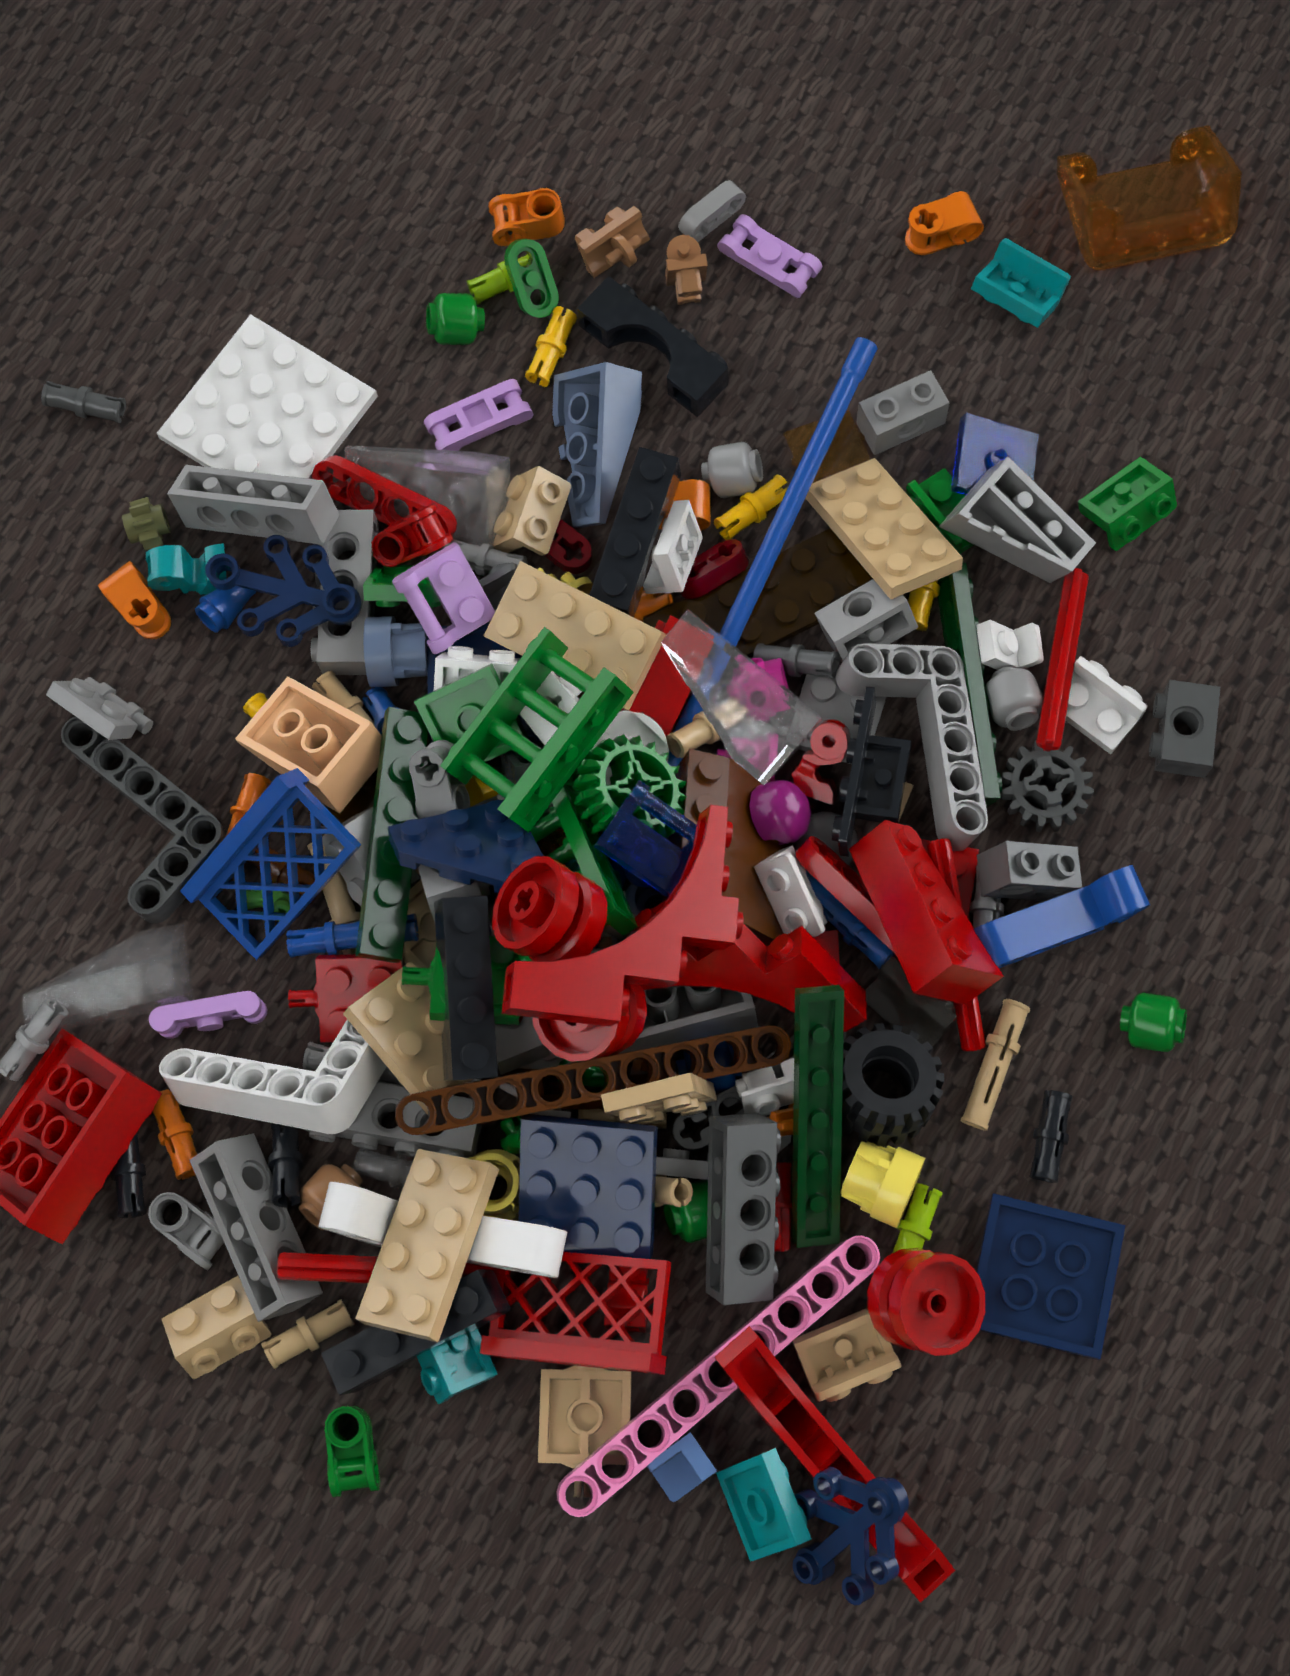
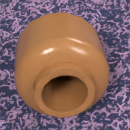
[299,1164,363,1231]

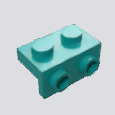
[971,238,1071,328]

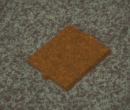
[784,410,871,483]

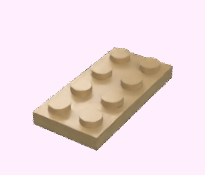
[806,458,963,600]
[484,561,667,710]
[355,1149,499,1342]

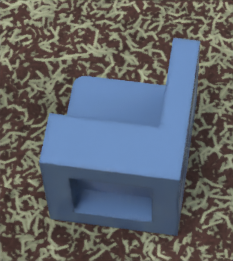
[647,1432,717,1502]

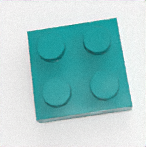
[716,1448,812,1562]

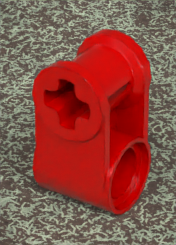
[371,502,454,567]

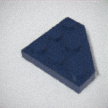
[388,800,543,893]

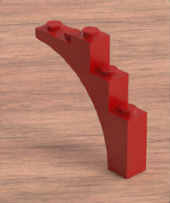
[501,805,744,1027]
[630,901,867,1033]
[714,1326,956,1603]

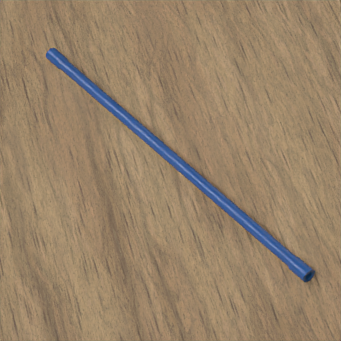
[594,337,878,948]

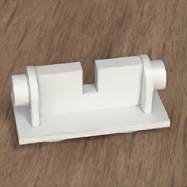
[735,1058,794,1116]

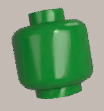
[426,293,485,345]
[1120,993,1187,1052]
[663,1179,708,1242]

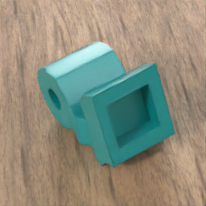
[146,543,227,595]

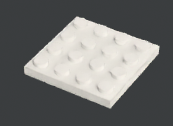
[157,314,378,479]

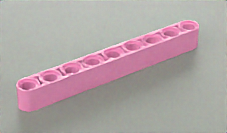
[556,1235,880,1517]

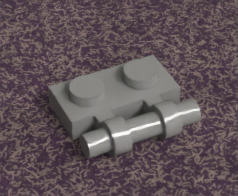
[46,677,153,740]

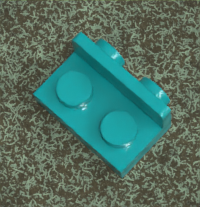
[417,1329,498,1404]

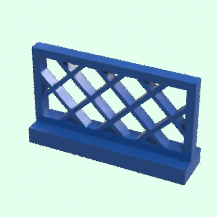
[180,768,361,960]

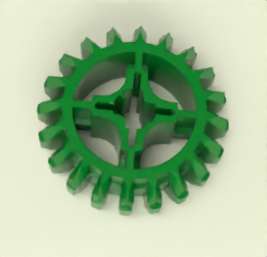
[571,734,687,851]

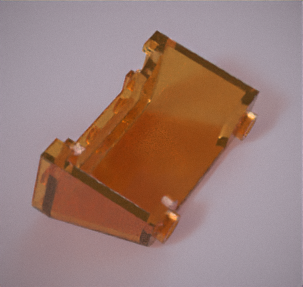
[1057,125,1242,270]

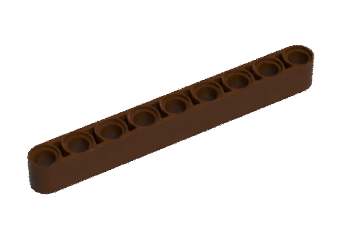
[395,1026,791,1135]

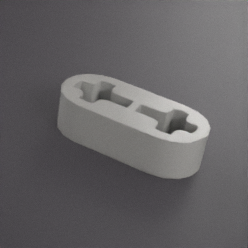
[678,180,746,242]

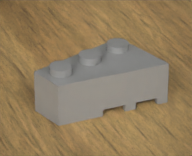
[939,457,1096,583]

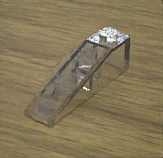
[345,445,510,546]
[661,609,823,785]
[22,923,194,1032]

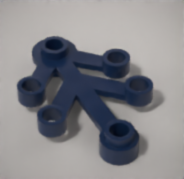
[205,535,362,647]
[792,1467,909,1605]

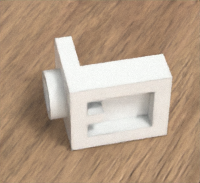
[976,620,1044,670]

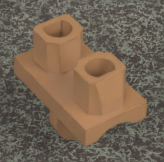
[575,206,650,278]
[665,235,708,305]

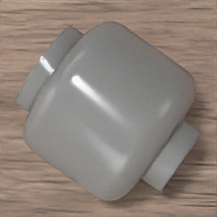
[701,442,763,498]
[984,666,1043,731]

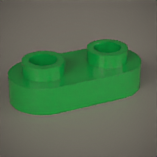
[504,239,559,318]

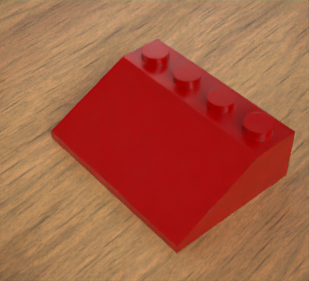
[0,1028,163,1245]

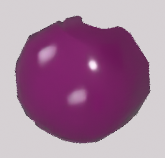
[749,780,812,845]

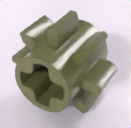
[122,497,171,551]

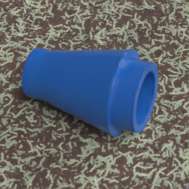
[195,586,256,633]

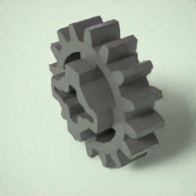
[1000,741,1094,832]

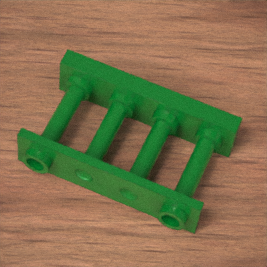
[440,627,634,833]
[518,784,638,961]

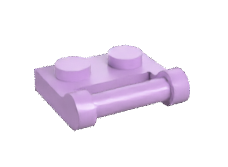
[392,542,495,654]

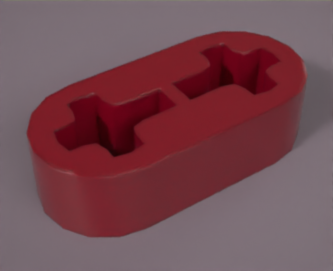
[544,518,593,574]
[680,539,749,599]

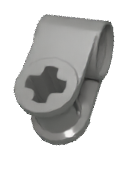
[409,740,470,819]
[148,1192,224,1270]

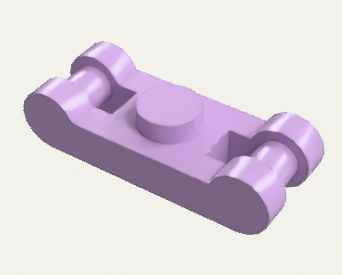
[717,214,823,298]
[424,379,533,457]
[149,991,267,1039]

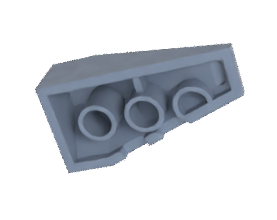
[552,362,642,528]

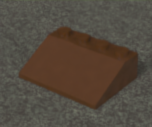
[663,749,792,946]

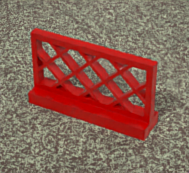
[480,1252,672,1375]

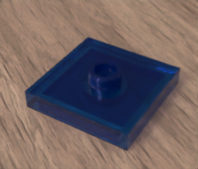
[951,413,1039,495]

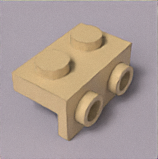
[493,466,571,556]
[161,1276,271,1379]
[792,1308,902,1402]

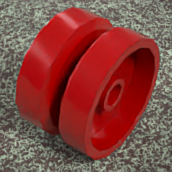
[492,856,608,962]
[532,983,647,1062]
[867,1248,986,1356]

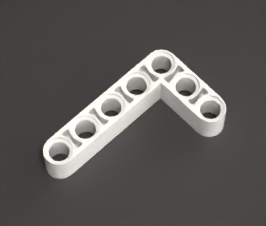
[159,1019,387,1134]
[318,1182,568,1278]

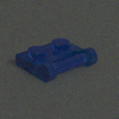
[593,779,697,897]

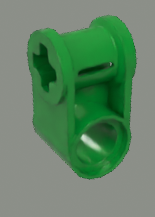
[324,1406,380,1498]

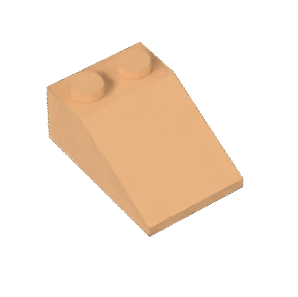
[235,676,382,813]

